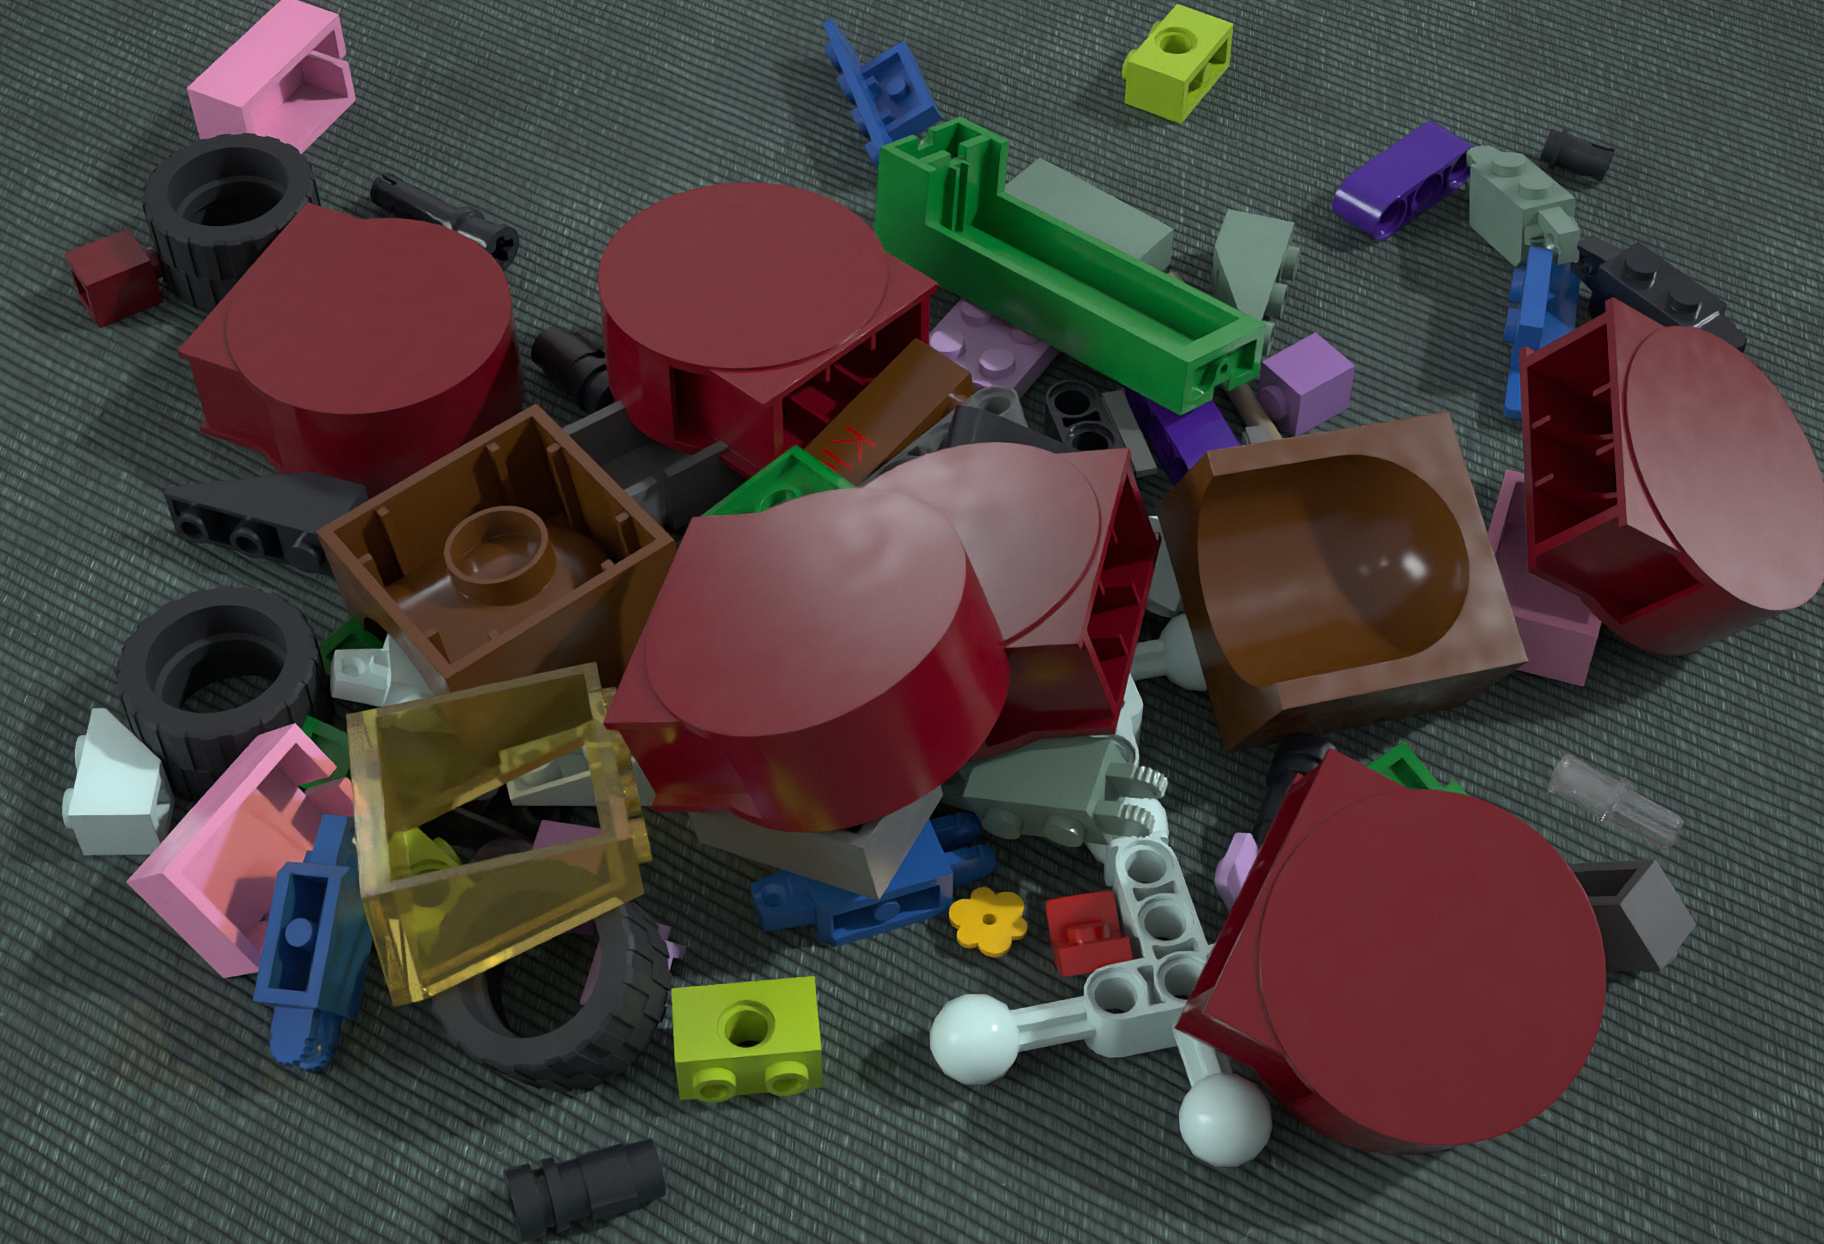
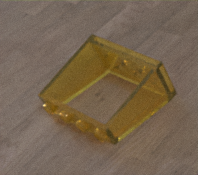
[346,662,653,1007]

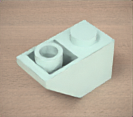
[62,708,175,855]

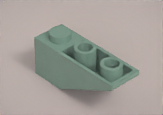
[1210,209,1301,357]

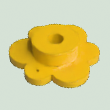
[949,887,1028,957]

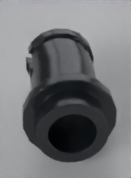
[1540,127,1615,182]

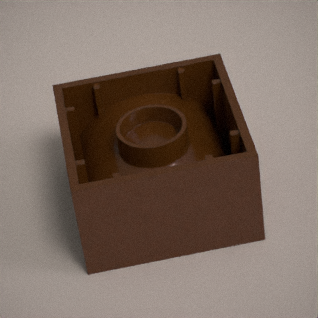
[316,404,677,770]
[1155,411,1528,753]

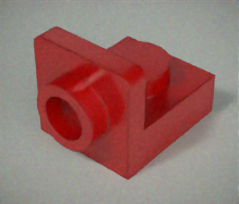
[1045,889,1133,977]

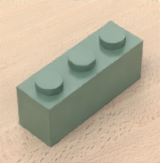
[1004,158,1174,274]

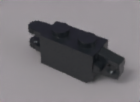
[1570,235,1748,353]

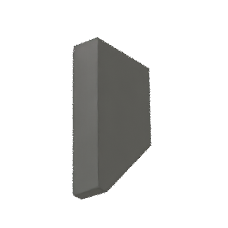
[1101,390,1157,478]

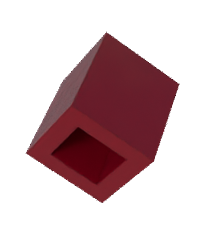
[64,228,164,328]

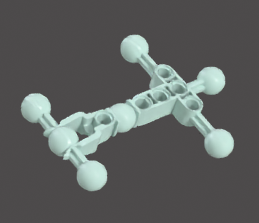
[930,613,1273,1167]

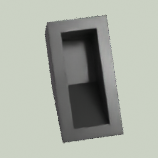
[1568,859,1697,973]

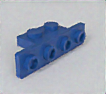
[823,18,942,169]
[1502,246,1581,420]

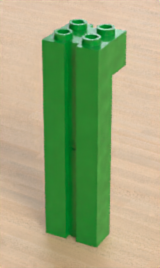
[874,116,1267,416]

